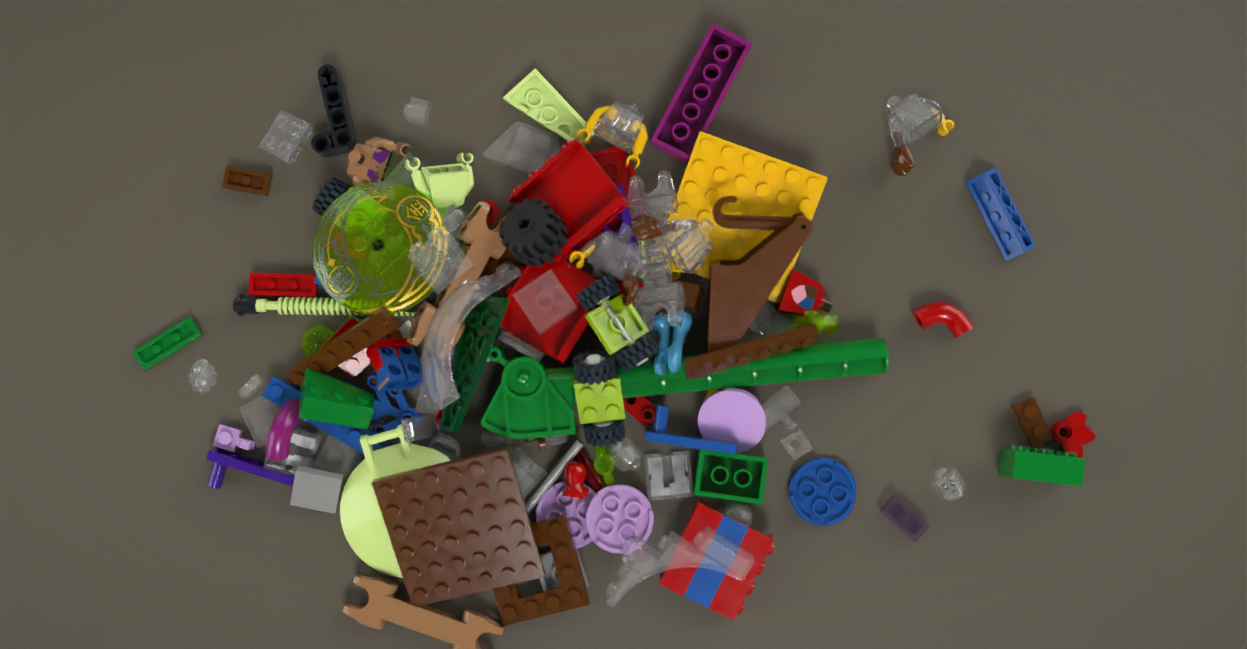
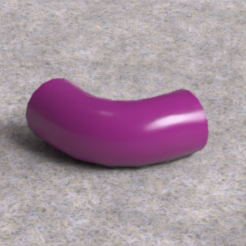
[265,399,303,460]

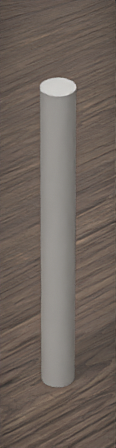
[525,439,584,514]

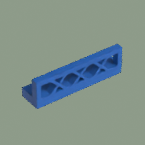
[966,168,1036,261]

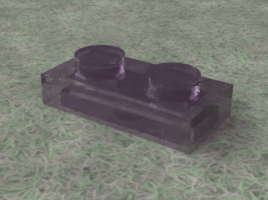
[879,495,930,542]

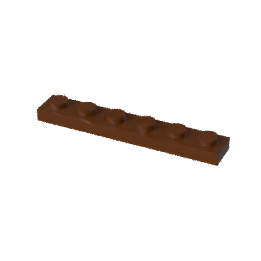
[284,306,399,390]
[684,323,818,380]

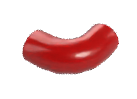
[912,301,975,338]

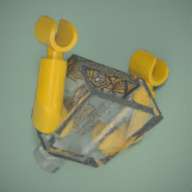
[577,101,648,170]

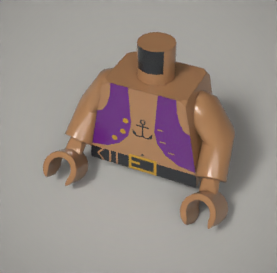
[347,137,410,208]

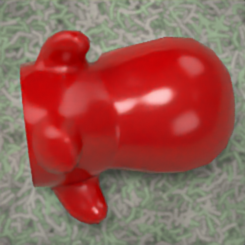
[562,461,590,499]

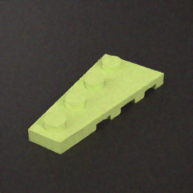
[503,68,595,145]

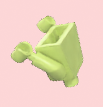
[404,152,474,217]

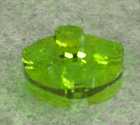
[794,311,840,336]

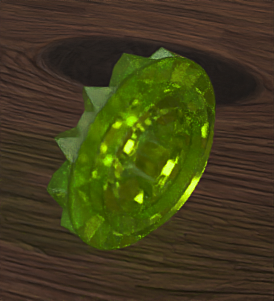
[302,326,334,356]

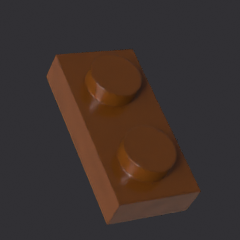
[222,166,273,197]
[1011,397,1053,447]

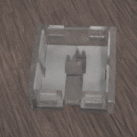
[263,426,323,477]
[644,450,694,501]

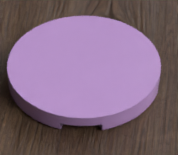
[698,388,766,453]
[536,481,596,548]
[585,484,654,554]

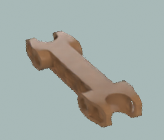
[407,201,507,360]
[342,574,505,649]

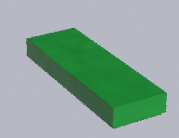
[132,316,204,371]

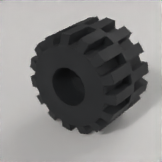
[499,198,568,267]

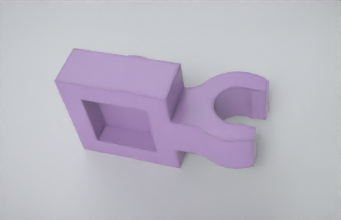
[213,424,256,452]

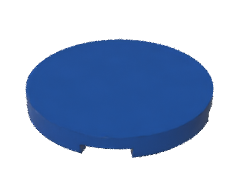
[788,458,857,526]

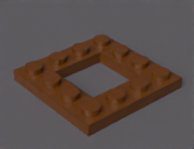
[493,514,591,626]

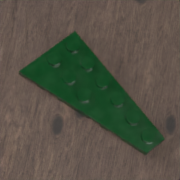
[440,295,510,433]

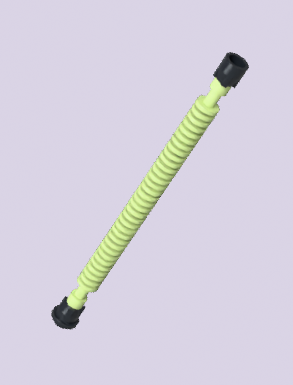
[233,294,463,317]

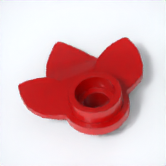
[1051,412,1096,458]

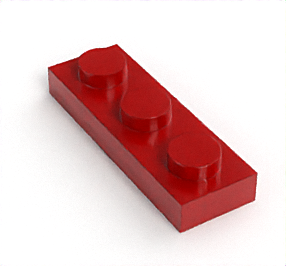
[248,273,318,298]

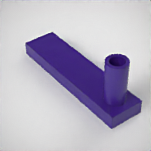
[206,447,295,489]

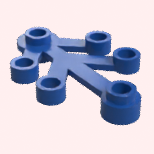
[346,374,421,434]

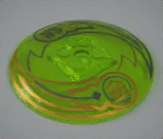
[312,181,450,315]

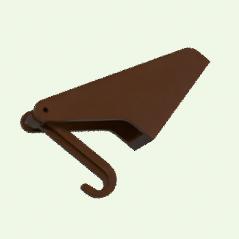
[706,196,813,354]

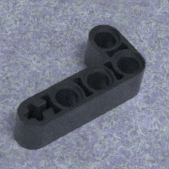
[311,64,357,158]

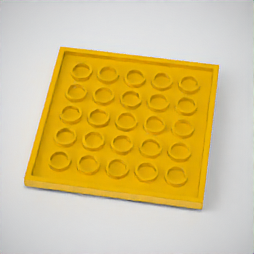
[654,131,828,304]

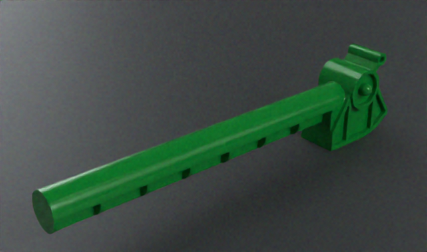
[481,337,889,439]

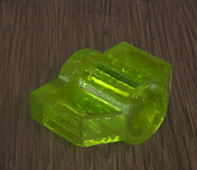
[594,445,615,485]

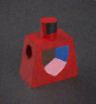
[776,269,833,318]

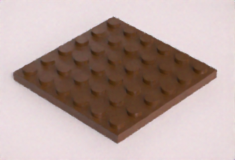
[372,447,545,606]

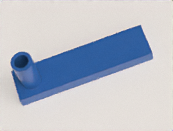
[645,405,739,454]

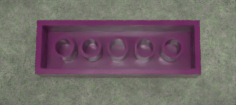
[650,23,752,165]

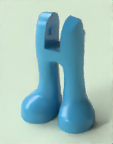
[651,311,692,374]

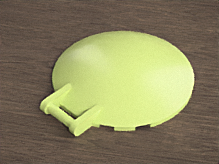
[340,424,451,578]

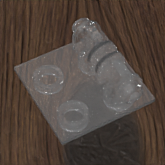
[259,109,313,165]

